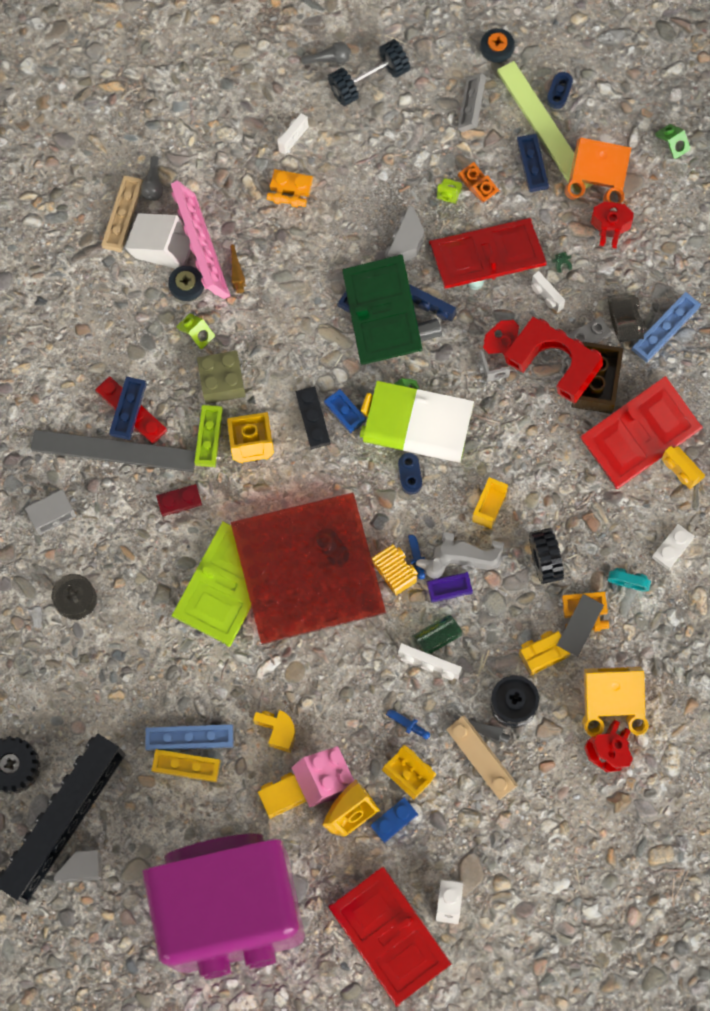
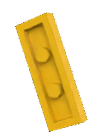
[151,749,221,783]

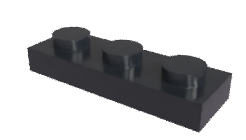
[295,386,331,450]

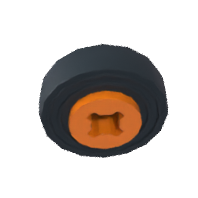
[480,28,515,63]

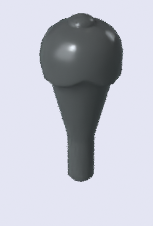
[301,42,351,65]
[141,156,163,201]

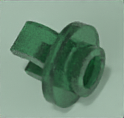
[552,252,572,273]

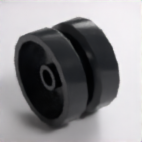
[490,675,540,728]

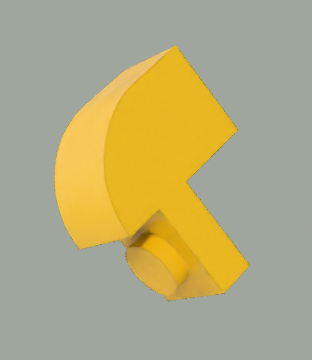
[253,710,296,753]

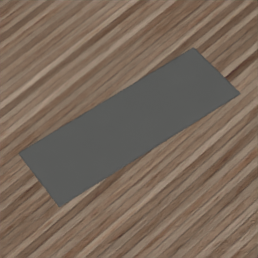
[557,594,604,657]

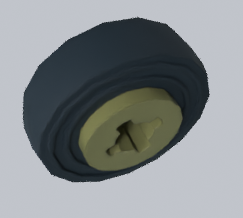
[168,265,204,301]

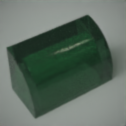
[412,614,462,654]

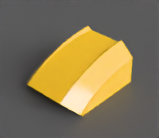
[227,412,274,464]
[322,780,380,837]

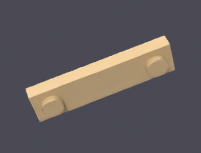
[102,175,143,253]
[446,716,518,800]

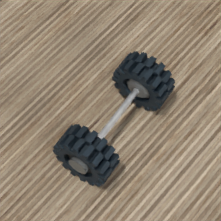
[328,39,410,107]

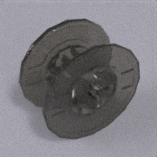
[51,574,97,620]

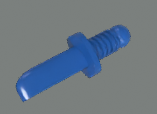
[408,535,425,580]
[385,710,430,739]

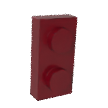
[156,484,202,517]

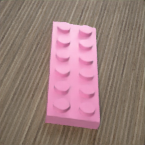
[171,180,231,299]

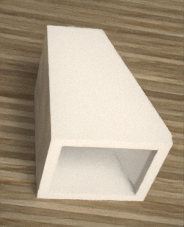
[125,213,191,269]

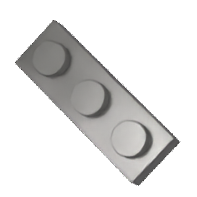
[457,73,486,132]

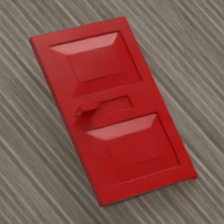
[429,218,547,289]
[580,376,703,490]
[328,866,452,1007]

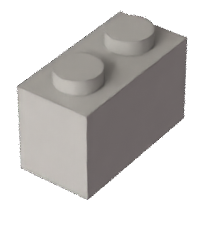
[25,489,77,535]

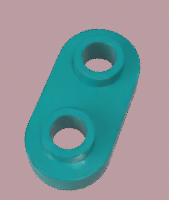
[607,568,651,592]

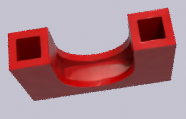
[505,317,603,404]

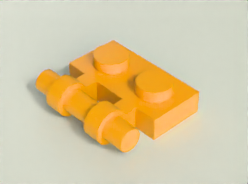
[267,169,313,208]
[562,592,609,632]

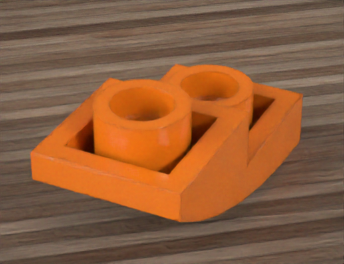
[457,162,499,203]

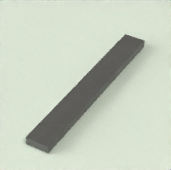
[31,430,196,473]

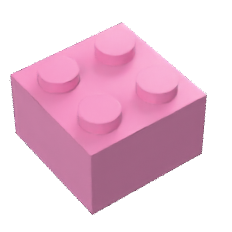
[291,746,354,807]

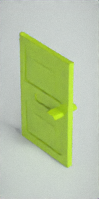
[171,521,281,647]

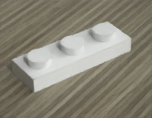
[398,643,462,680]

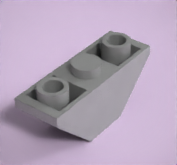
[384,206,424,261]

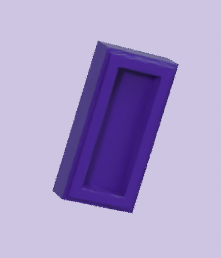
[427,572,473,603]

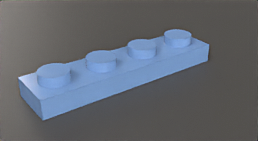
[631,292,701,363]
[145,724,234,751]

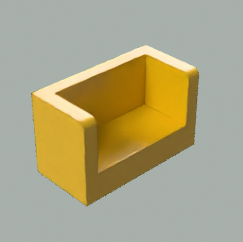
[472,477,508,529]

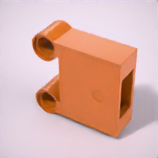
[565,137,631,204]

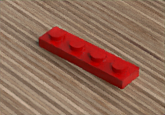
[95,376,167,445]

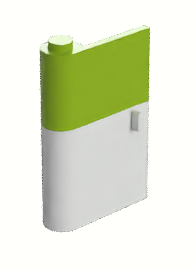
[360,381,474,463]

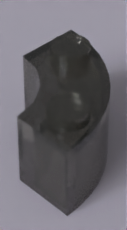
[607,292,646,343]

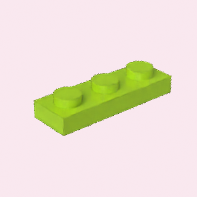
[194,405,223,468]

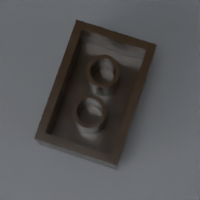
[571,342,624,414]

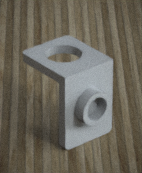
[478,350,510,382]

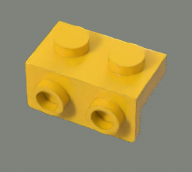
[662,446,705,490]
[382,745,436,799]

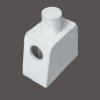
[436,878,463,924]

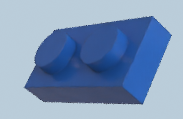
[324,389,366,433]
[370,797,418,844]

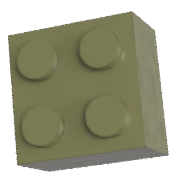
[197,350,246,404]

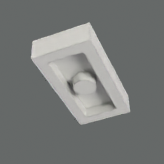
[278,113,308,155]
[531,271,565,313]
[652,524,695,570]

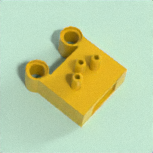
[582,666,649,737]

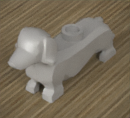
[416,532,508,579]

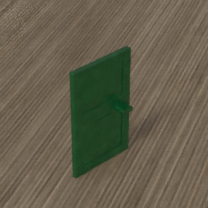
[342,254,423,365]

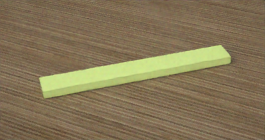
[497,61,593,194]

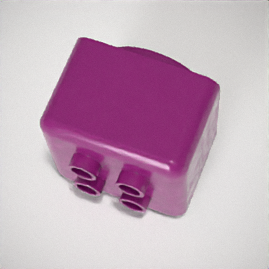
[142,833,305,980]

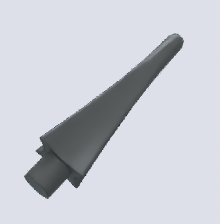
[453,715,511,745]

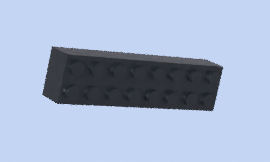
[0,733,126,905]

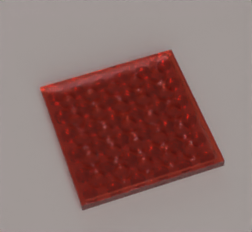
[230,492,386,645]

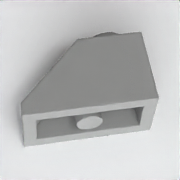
[54,847,102,883]

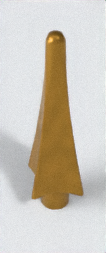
[230,244,247,293]

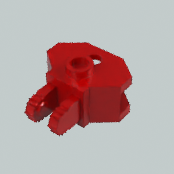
[591,201,634,248]
[483,320,519,356]
[584,720,633,773]

